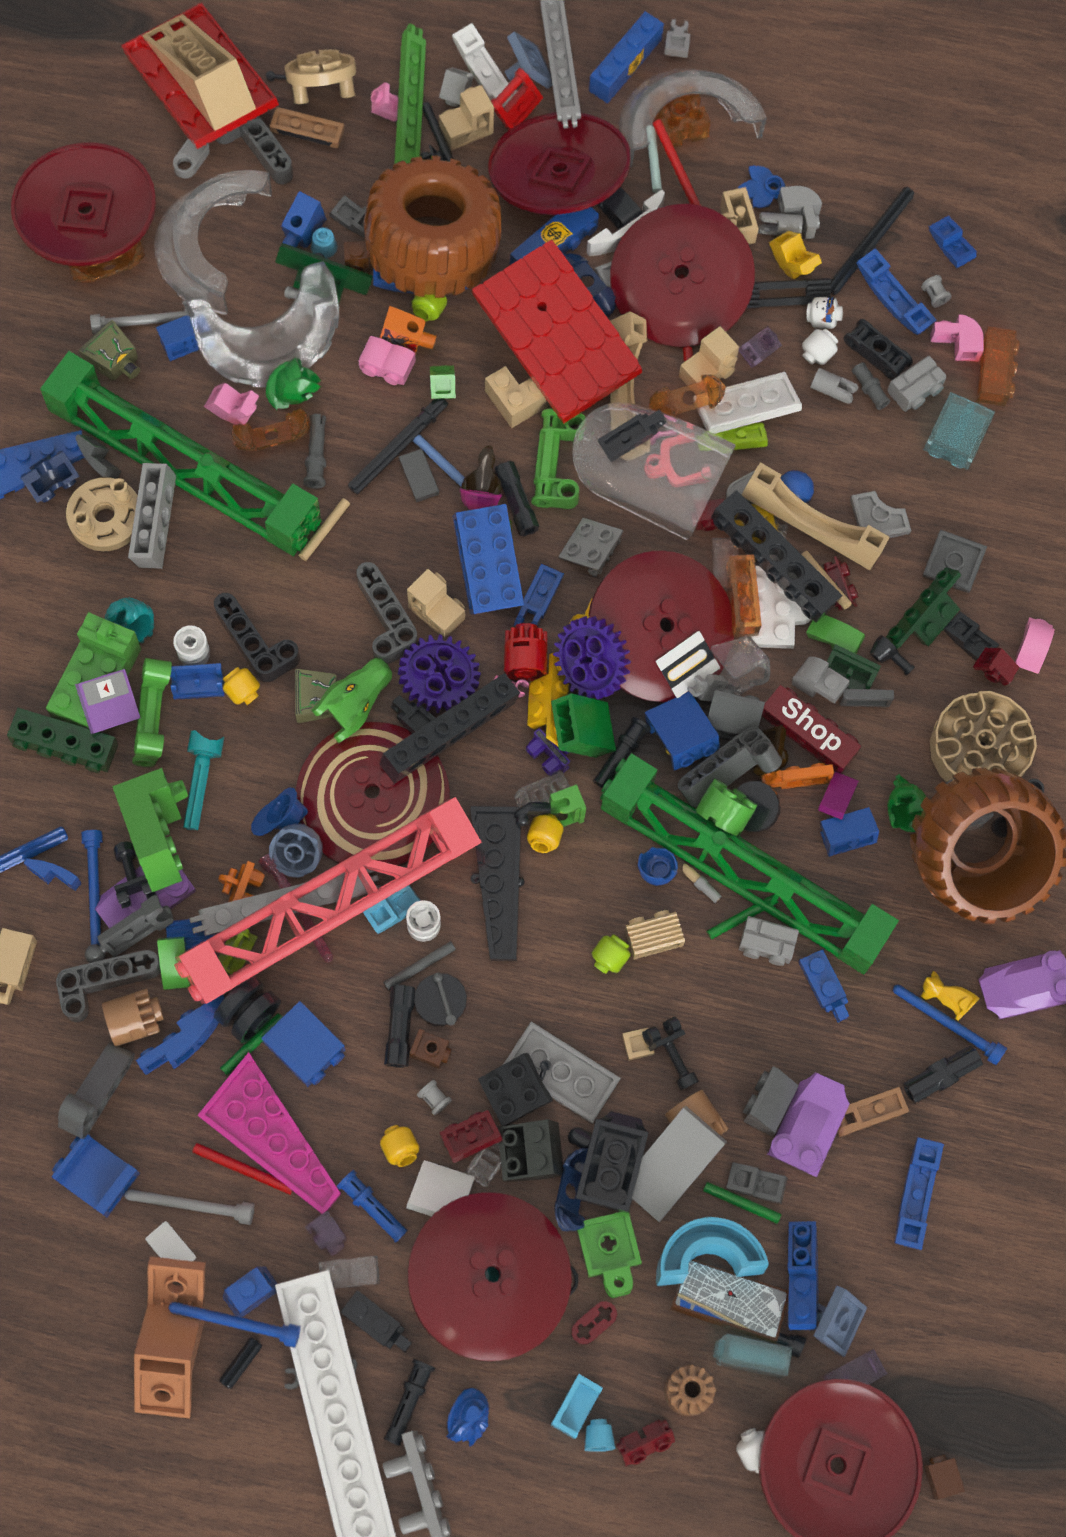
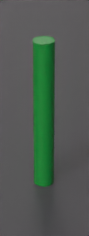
[706,894,778,940]
[220,1013,283,1076]
[703,1182,781,1224]

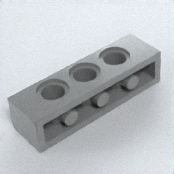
[128,463,176,568]

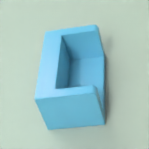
[551,1374,603,1439]

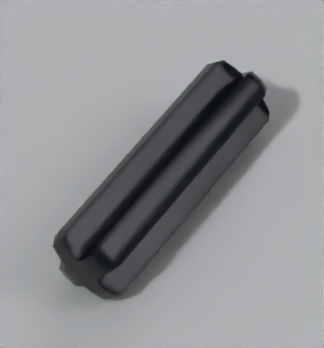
[219,1337,262,1389]

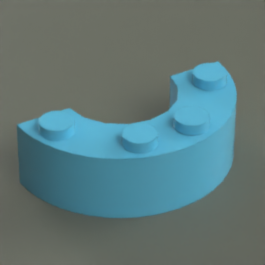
[656,1217,769,1286]

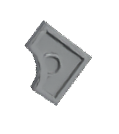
[850,491,911,538]

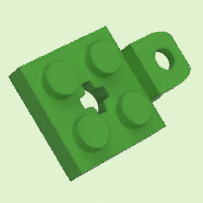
[577,1212,642,1298]

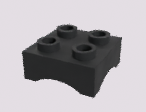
[478,1053,553,1126]

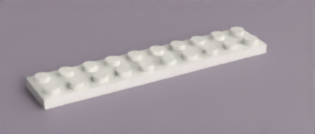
[275,1270,396,1537]

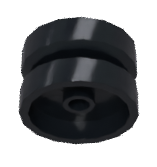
[214,975,281,1044]

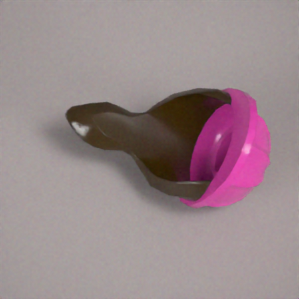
[460,445,502,510]

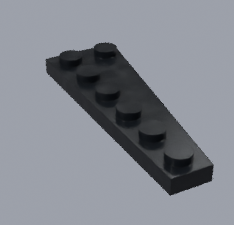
[470,806,522,961]

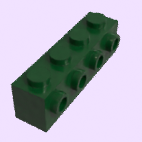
[7,708,118,773]

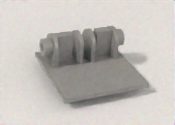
[559,518,624,576]

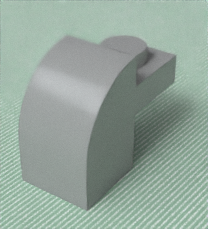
[778,186,822,239]
[792,656,850,704]

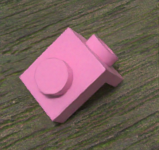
[371,82,398,122]

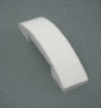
[452,23,517,107]
[587,190,665,256]

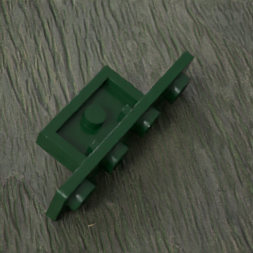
[275,243,373,303]
[885,567,961,649]

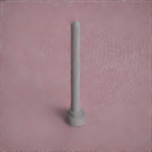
[90,309,208,334]
[125,1189,255,1225]

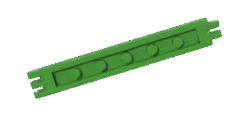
[395,23,426,164]

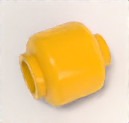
[222,667,260,705]
[527,814,563,853]
[380,1125,419,1167]

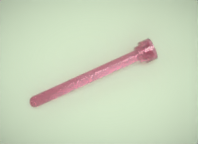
[258,853,333,963]

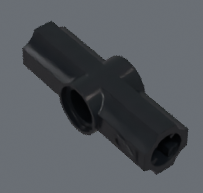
[902,1045,983,1104]

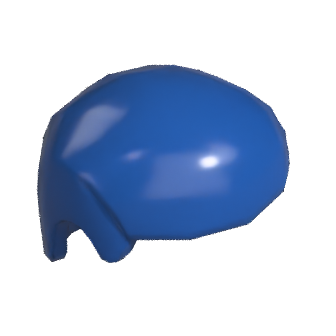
[780,470,814,503]
[637,847,678,886]

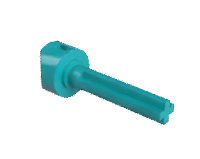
[183,730,224,831]

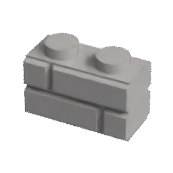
[887,356,946,412]
[738,916,799,966]

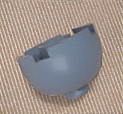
[269,824,323,878]

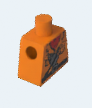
[380,306,436,354]

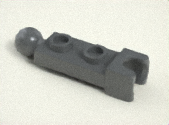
[85,895,174,963]

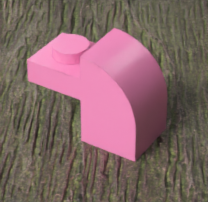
[931,315,984,362]
[204,383,259,426]
[1015,617,1055,674]

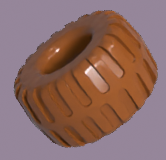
[364,156,502,298]
[910,767,1066,924]

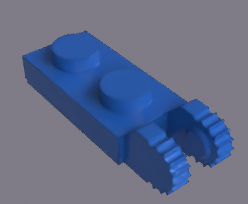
[514,564,564,627]

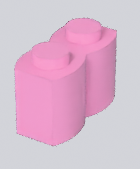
[358,336,416,385]

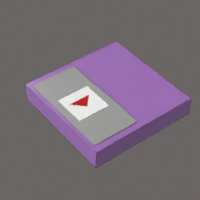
[75,669,140,734]

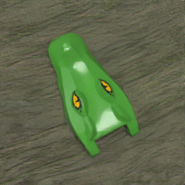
[311,658,392,743]

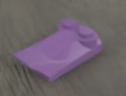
[95,866,196,928]
[978,950,1066,1020]
[767,1073,850,1178]

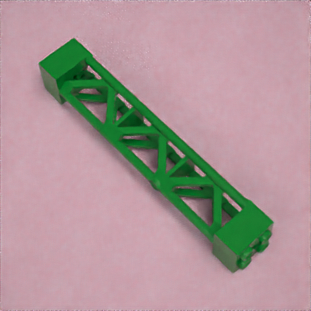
[40,351,322,557]
[600,753,899,975]

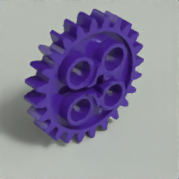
[553,616,631,700]
[398,634,481,713]

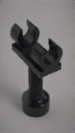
[113,841,157,909]
[642,1016,699,1091]

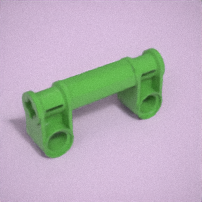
[531,409,587,509]
[132,658,172,767]

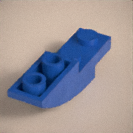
[136,994,225,1075]
[788,1221,819,1330]

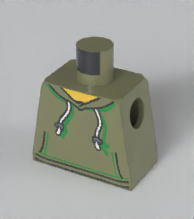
[79,320,140,380]
[295,669,337,723]

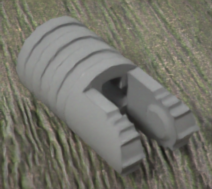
[758,212,803,235]
[810,368,859,404]

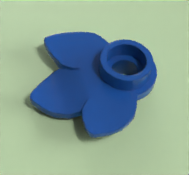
[738,166,785,208]

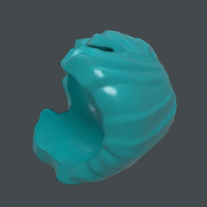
[105,597,154,644]

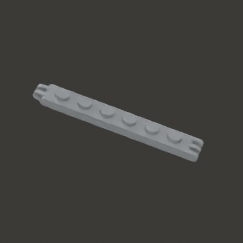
[540,0,581,129]
[189,869,381,936]

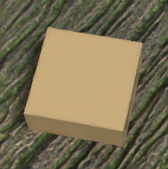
[622,1028,655,1061]

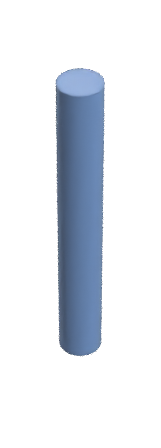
[413,435,465,487]

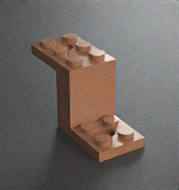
[134,1257,206,1418]

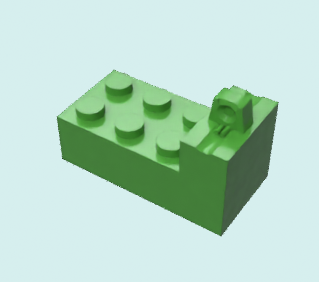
[46,612,141,729]
[112,768,188,892]

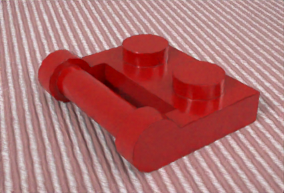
[490,68,543,130]

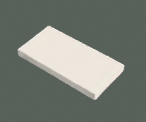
[693,372,802,435]

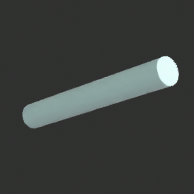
[646,126,662,193]

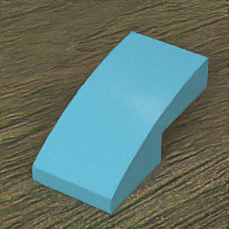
[363,885,421,934]

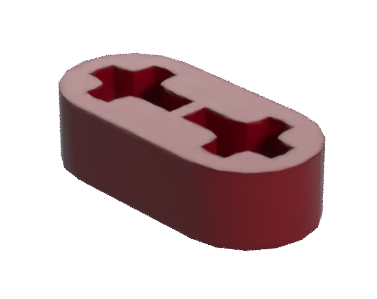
[571,1301,617,1345]

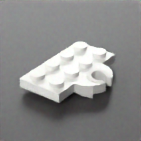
[744,554,815,649]

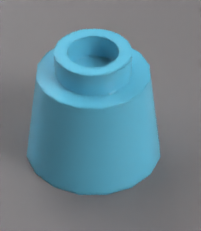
[311,227,337,258]
[585,1419,615,1452]

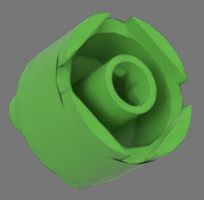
[695,778,758,836]

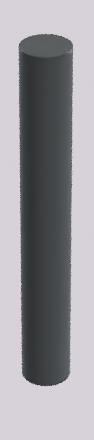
[383,941,456,991]

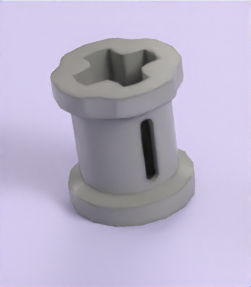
[921,275,952,308]
[417,1080,452,1116]

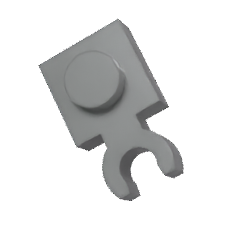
[664,19,690,58]
[687,674,729,701]

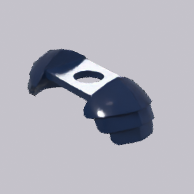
[564,253,616,318]
[554,1148,588,1231]

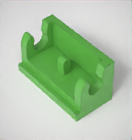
[549,785,586,827]

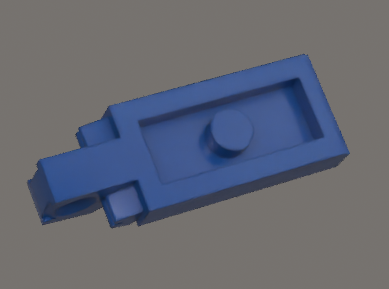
[799,949,849,1023]

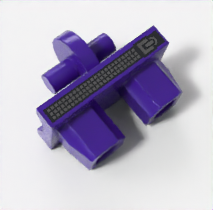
[526,728,570,777]

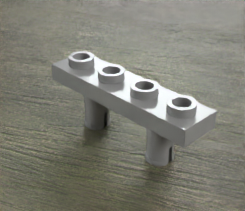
[383,1430,451,1537]

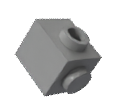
[439,67,474,107]

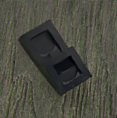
[944,612,999,661]

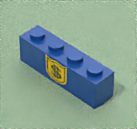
[589,11,664,104]
[510,207,599,265]

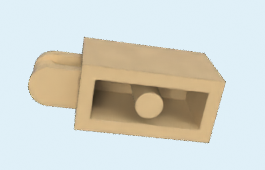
[0,928,37,1005]

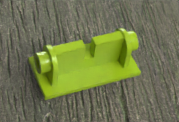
[218,929,258,976]

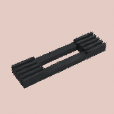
[747,278,831,308]

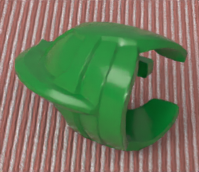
[266,356,321,410]
[887,774,926,832]

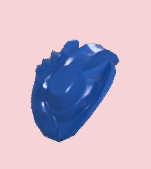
[446,1388,489,1447]

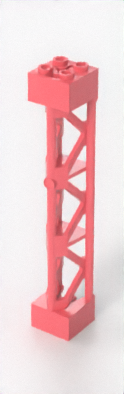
[174,797,482,1004]

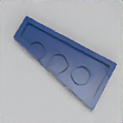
[0,430,85,499]

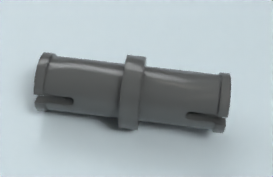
[852,362,890,410]

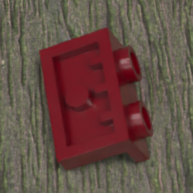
[439,1110,502,1163]

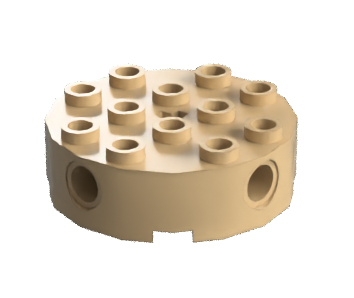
[930,691,1037,783]

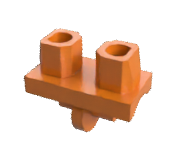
[218,861,265,903]

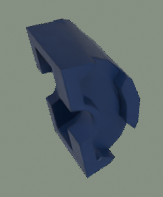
[21,451,79,503]

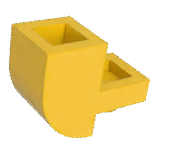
[769,231,822,279]

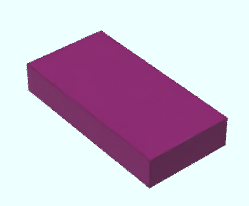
[818,772,859,820]

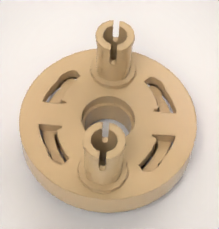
[285,50,356,104]
[66,477,138,551]

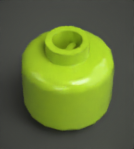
[412,295,447,321]
[592,934,630,974]

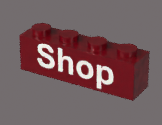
[761,685,861,774]

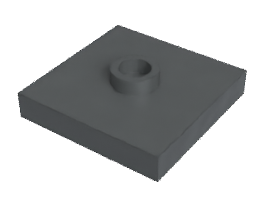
[922,529,987,593]

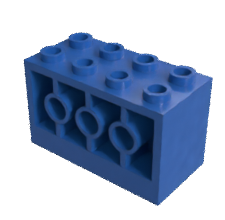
[452,504,524,615]

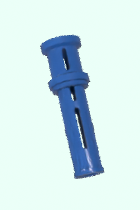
[336,1170,408,1243]

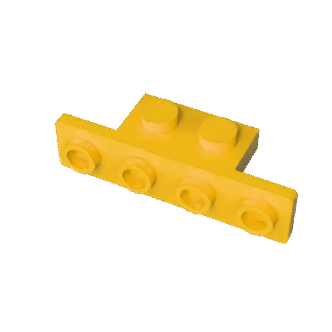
[527,652,569,747]

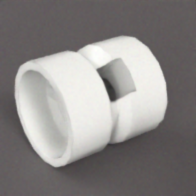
[174,626,210,666]
[406,900,441,942]

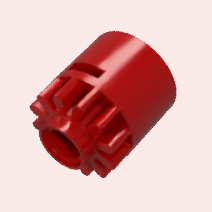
[504,623,548,682]

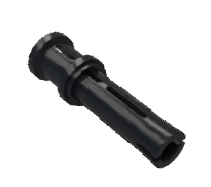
[593,717,651,788]
[384,1358,436,1446]

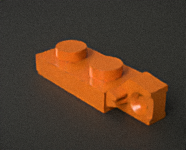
[761,763,834,789]

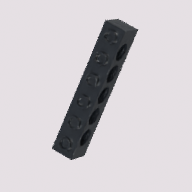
[711,490,843,623]
[379,673,520,784]

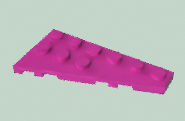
[198,1052,341,1216]

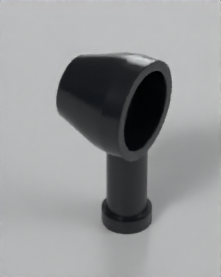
[870,635,915,676]

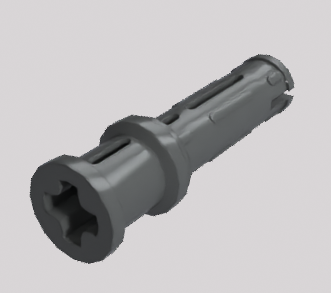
[303,414,327,489]

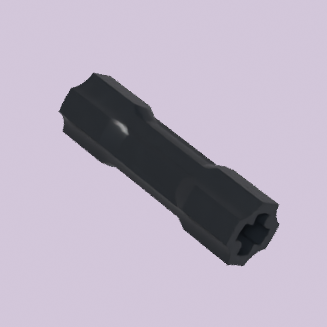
[494,461,539,536]
[384,985,415,1068]

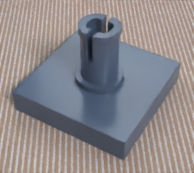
[505,31,552,88]
[814,1286,867,1357]

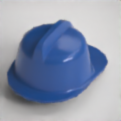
[251,787,308,836]

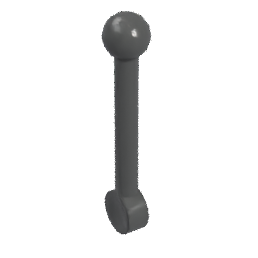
[433,972,456,1026]

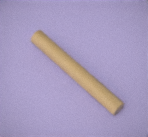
[299,498,350,561]
[801,551,852,609]

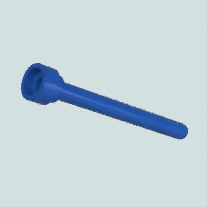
[81,830,103,945]
[893,985,1007,1065]
[168,1302,301,1348]

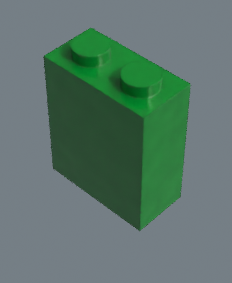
[551,693,616,758]

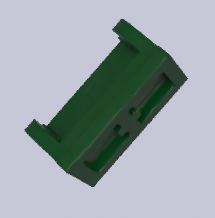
[827,644,881,689]

